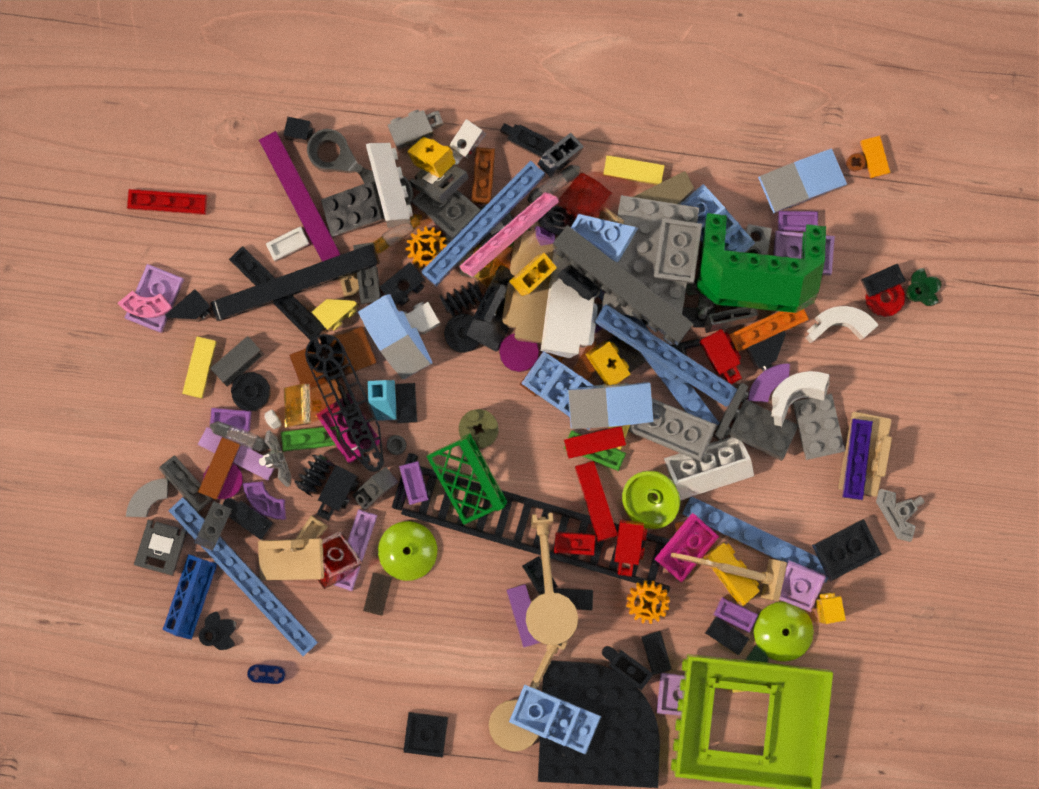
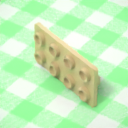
[838,412,892,496]
[258,538,324,580]

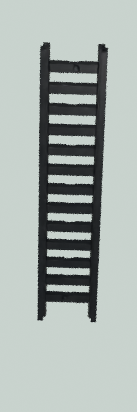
[401,466,670,593]

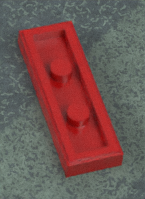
[564,426,626,459]

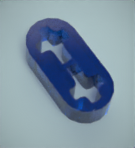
[247,664,286,684]

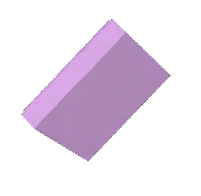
[779,560,826,612]
[657,673,684,716]

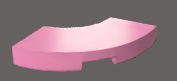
[118,291,173,318]

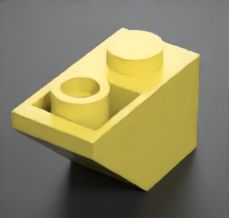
[312,299,359,332]

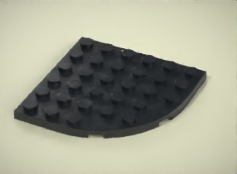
[538,660,660,788]

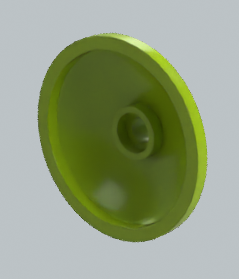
[622,470,680,529]
[378,521,438,581]
[753,601,814,662]

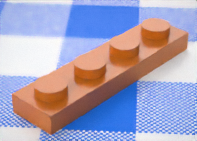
[729,309,809,352]

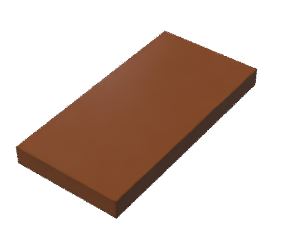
[289,326,377,392]

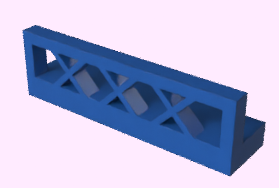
[162,554,217,640]

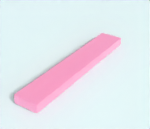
[460,192,559,276]

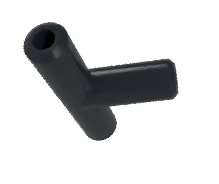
[670,339,701,357]

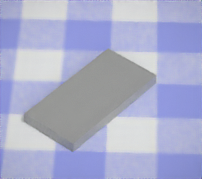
[628,398,717,462]

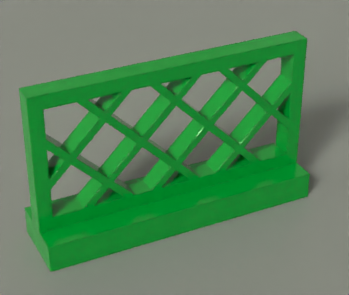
[426,433,507,524]

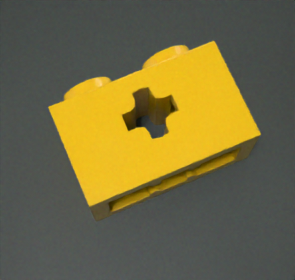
[407,136,456,178]
[509,253,557,296]
[585,341,630,385]
[815,592,846,624]

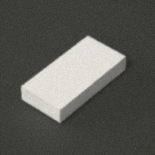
[266,226,310,262]

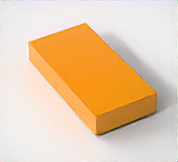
[860,136,890,179]

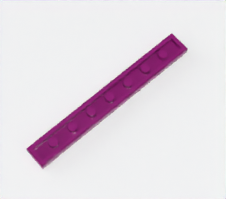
[259,131,341,261]

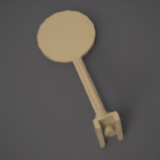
[526,513,578,645]
[671,553,787,602]
[489,640,568,751]

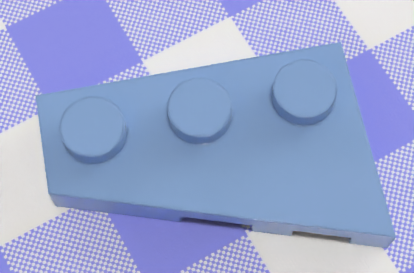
[571,214,638,262]

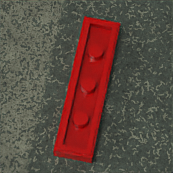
[127,189,208,215]
[575,461,618,542]

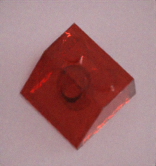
[558,172,612,218]
[317,531,363,589]

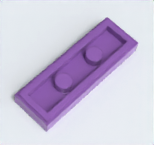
[507,584,540,647]

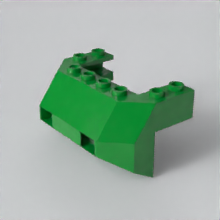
[696,213,826,313]

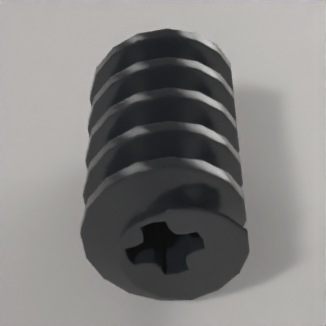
[440,279,483,316]
[294,454,336,497]

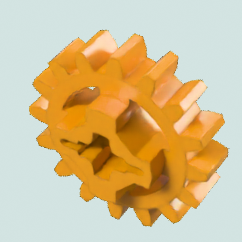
[406,226,447,269]
[626,580,670,624]

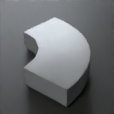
[126,478,169,517]

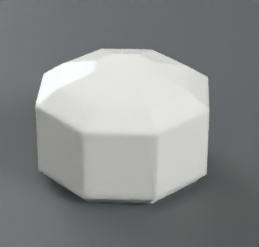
[264,410,282,429]

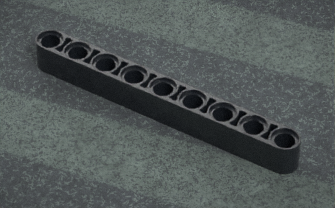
[211,244,380,322]

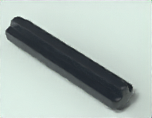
[392,453,418,511]

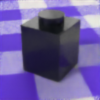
[283,116,315,144]

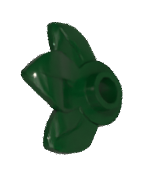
[906,268,942,306]

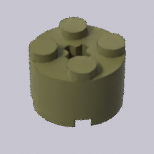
[458,409,499,450]

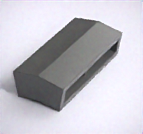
[703,307,758,333]
[211,336,264,387]

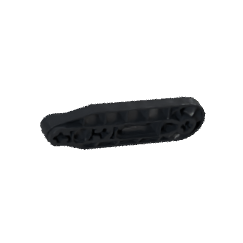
[305,334,384,472]

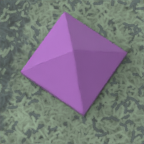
[535,226,556,246]

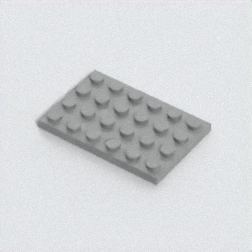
[602,195,699,319]

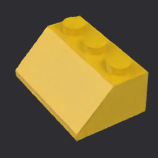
[703,542,760,606]

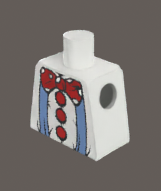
[450,119,487,165]

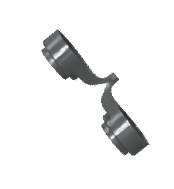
[307,129,414,210]

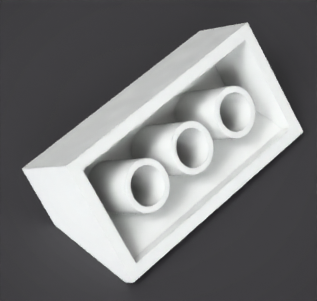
[366,143,413,228]
[664,436,754,500]

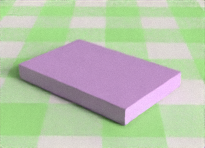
[773,231,835,276]
[124,264,184,333]

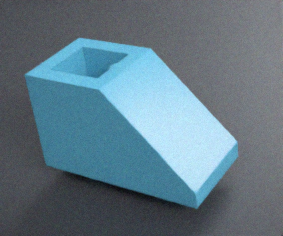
[368,380,397,421]

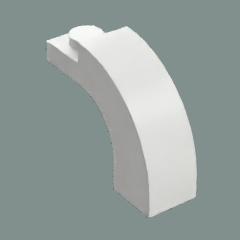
[805,306,878,343]
[771,371,830,427]

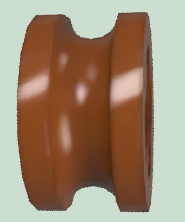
[846,153,865,172]

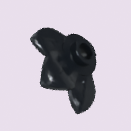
[199,611,236,650]

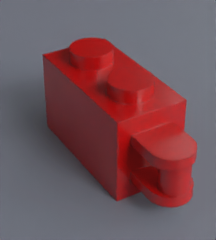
[700,329,742,385]
[615,519,647,577]

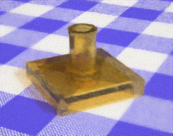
[284,384,321,427]

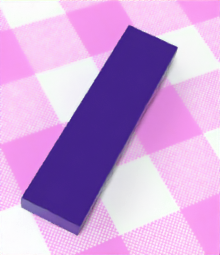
[842,419,873,500]

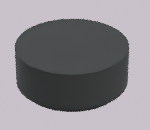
[386,435,407,455]

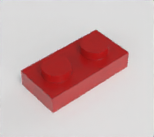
[554,532,595,555]

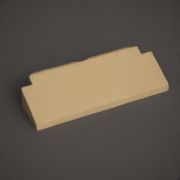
[502,222,559,344]

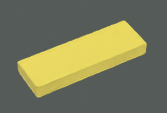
[603,156,664,185]
[182,337,217,399]

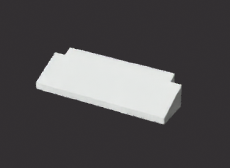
[541,253,600,358]

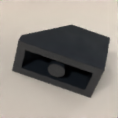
[165,289,213,322]
[746,331,786,371]

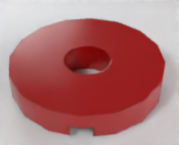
[865,284,905,317]

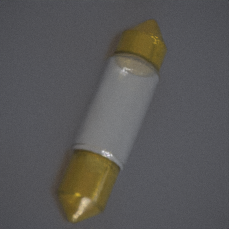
[373,214,423,254]

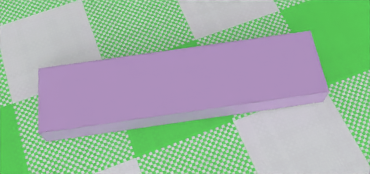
[198,427,275,481]
[333,509,378,591]

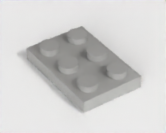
[654,218,702,284]
[792,394,845,460]

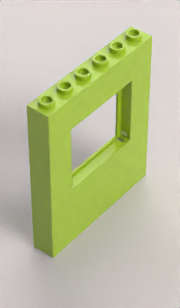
[671,654,833,789]

